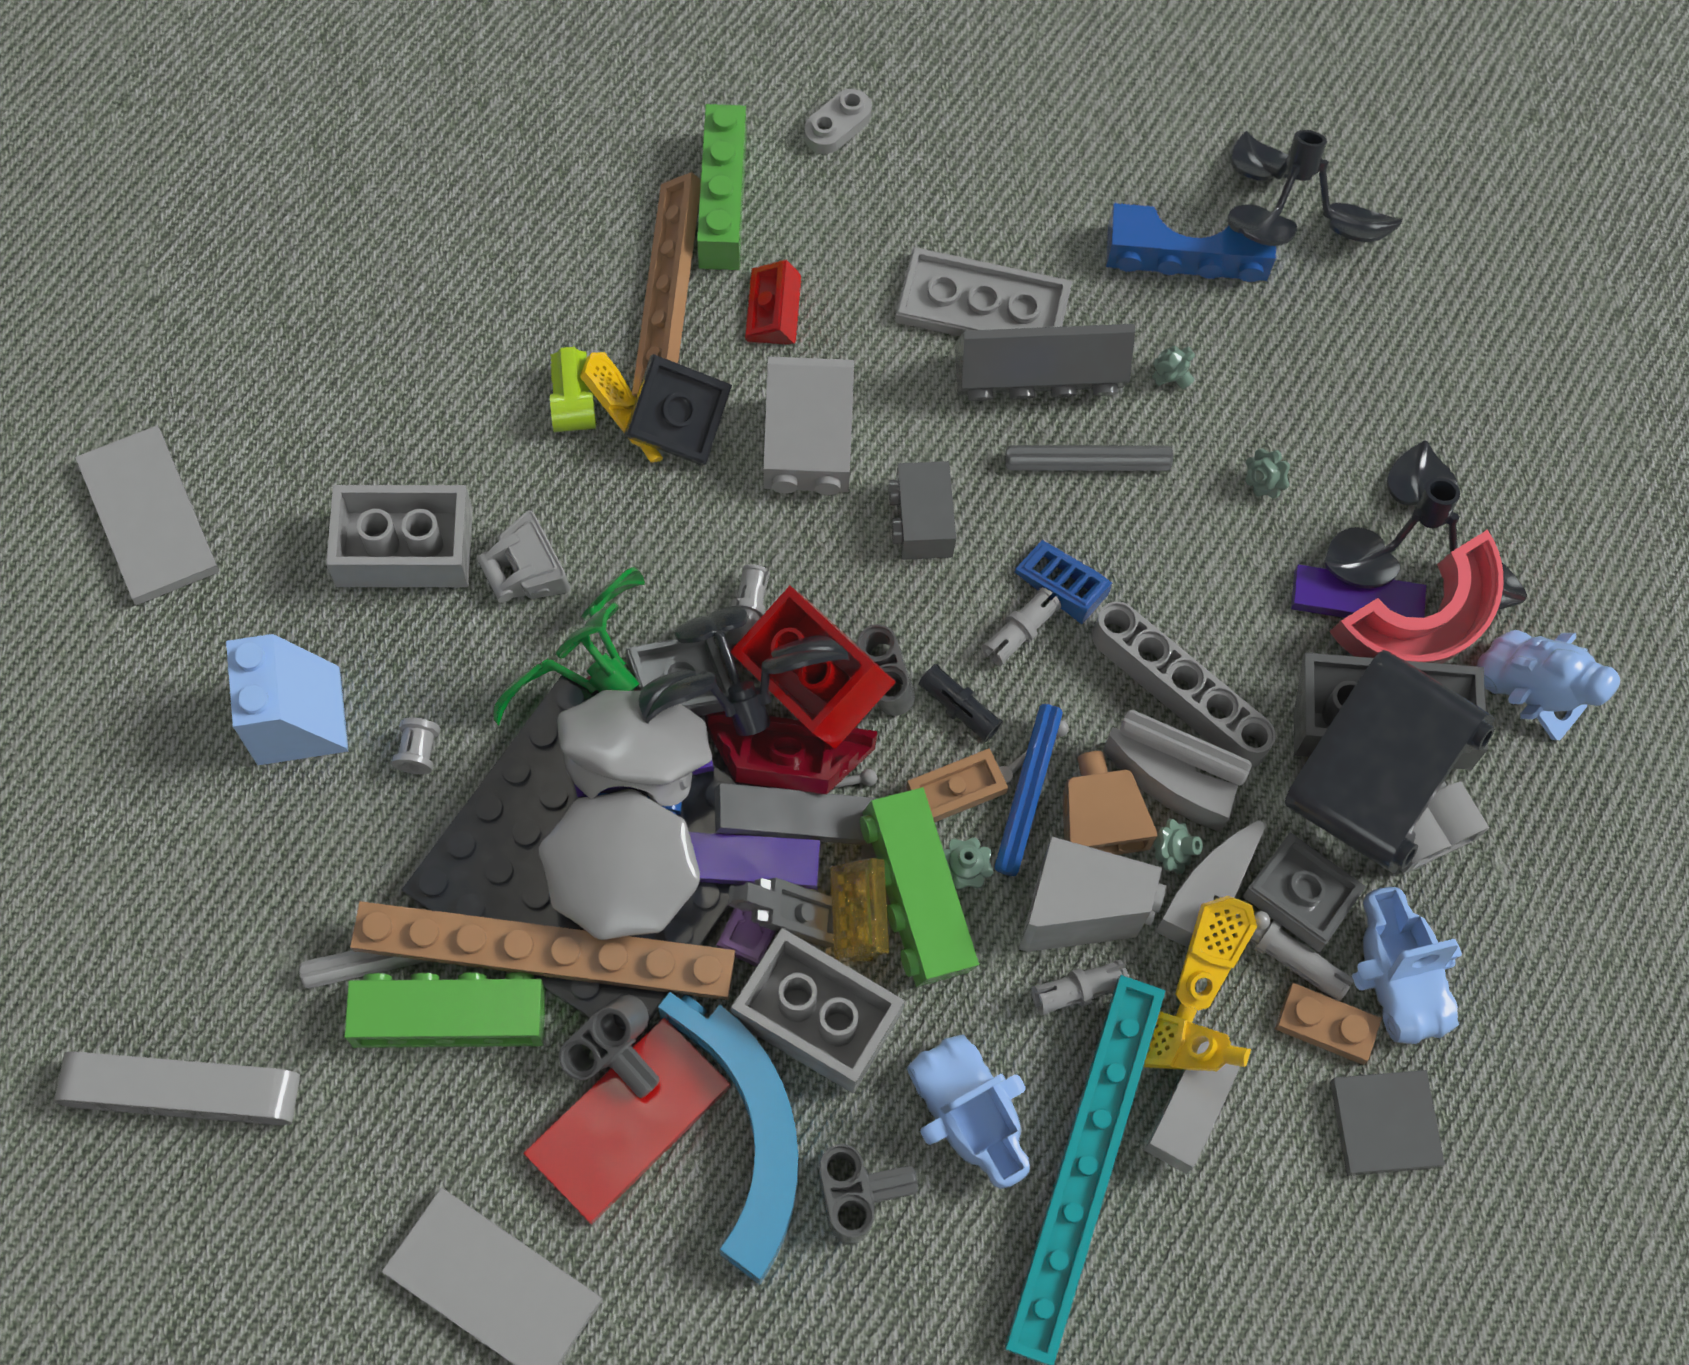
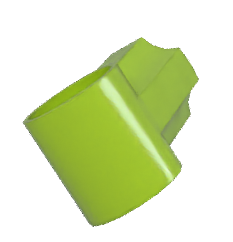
[550,347,596,432]

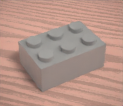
[326,485,473,587]
[731,928,905,1094]

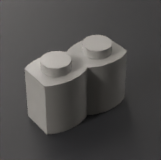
[1399,781,1489,874]

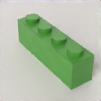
[697,104,747,270]
[860,787,979,988]
[345,972,546,1048]

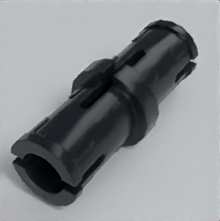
[918,664,1003,743]

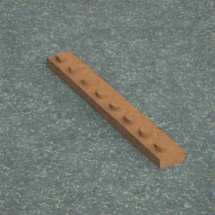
[350,901,735,1000]

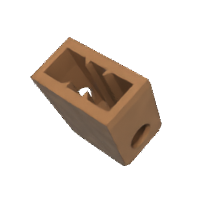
[1063,751,1157,855]

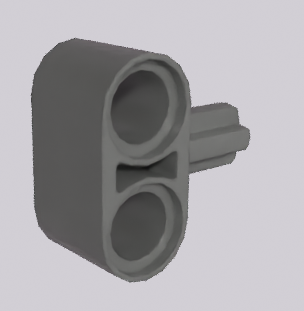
[857,624,915,716]
[559,995,660,1098]
[819,1144,918,1244]

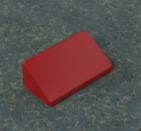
[745,259,801,345]

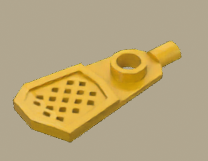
[580,352,663,462]
[1175,895,1257,1023]
[1143,1011,1251,1071]

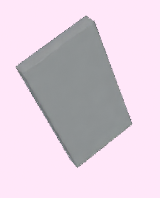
[895,247,1072,336]
[75,425,220,605]
[382,1187,603,1365]

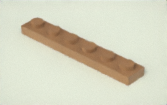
[632,172,701,397]

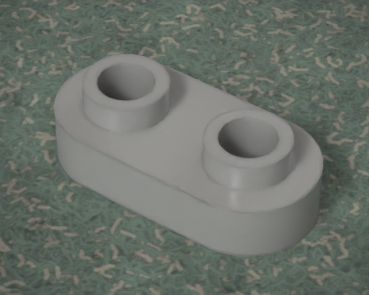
[804,89,872,154]

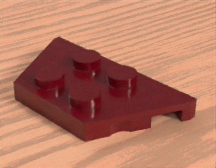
[705,711,877,794]

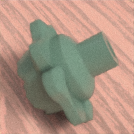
[1152,345,1195,389]
[1245,448,1290,499]
[1153,819,1203,874]
[943,837,993,890]

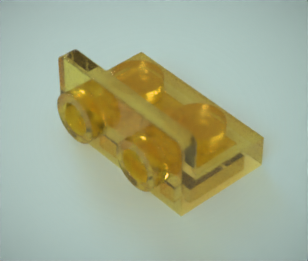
[830,858,889,963]

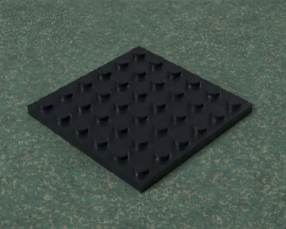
[401,675,750,1047]

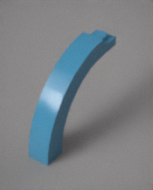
[658,992,798,1285]

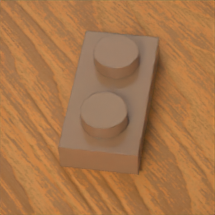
[906,748,1008,822]
[1275,983,1382,1065]

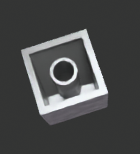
[763,356,854,495]
[1019,837,1166,952]

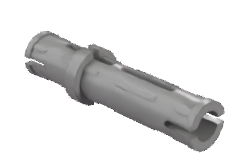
[1226,898,1354,1001]

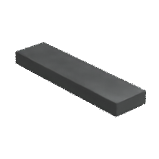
[714,783,878,846]

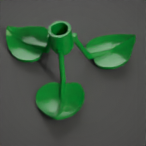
[493,567,645,725]

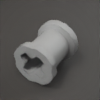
[391,717,441,775]

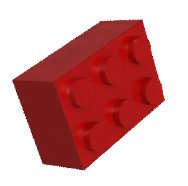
[730,585,896,749]

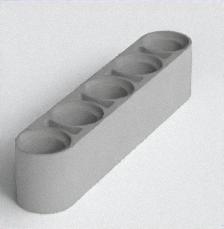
[1092,601,1276,768]
[54,1052,300,1125]

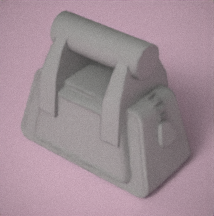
[477,510,571,603]

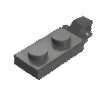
[728,878,841,948]

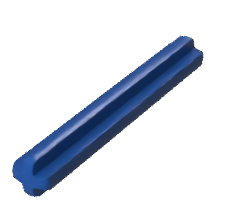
[994,704,1063,876]

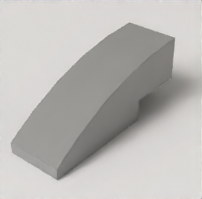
[1103,727,1238,832]
[1155,820,1267,948]
[1144,1042,1240,1174]

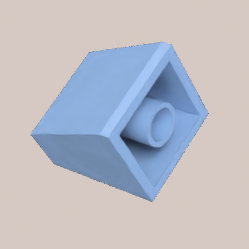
[226,634,348,765]

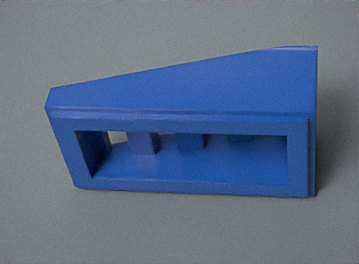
[1014,540,1113,624]

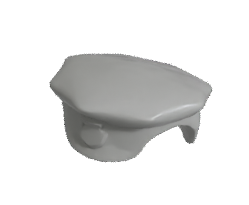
[557,690,712,806]
[539,789,700,940]

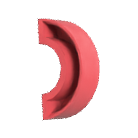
[1329,529,1504,664]

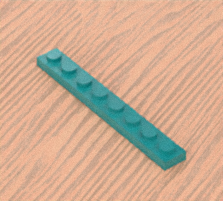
[1004,975,1166,1365]

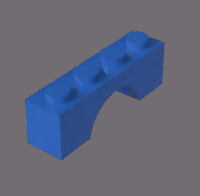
[1106,203,1276,282]

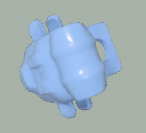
[1476,630,1620,740]
[1352,887,1462,1044]
[907,1035,1030,1189]

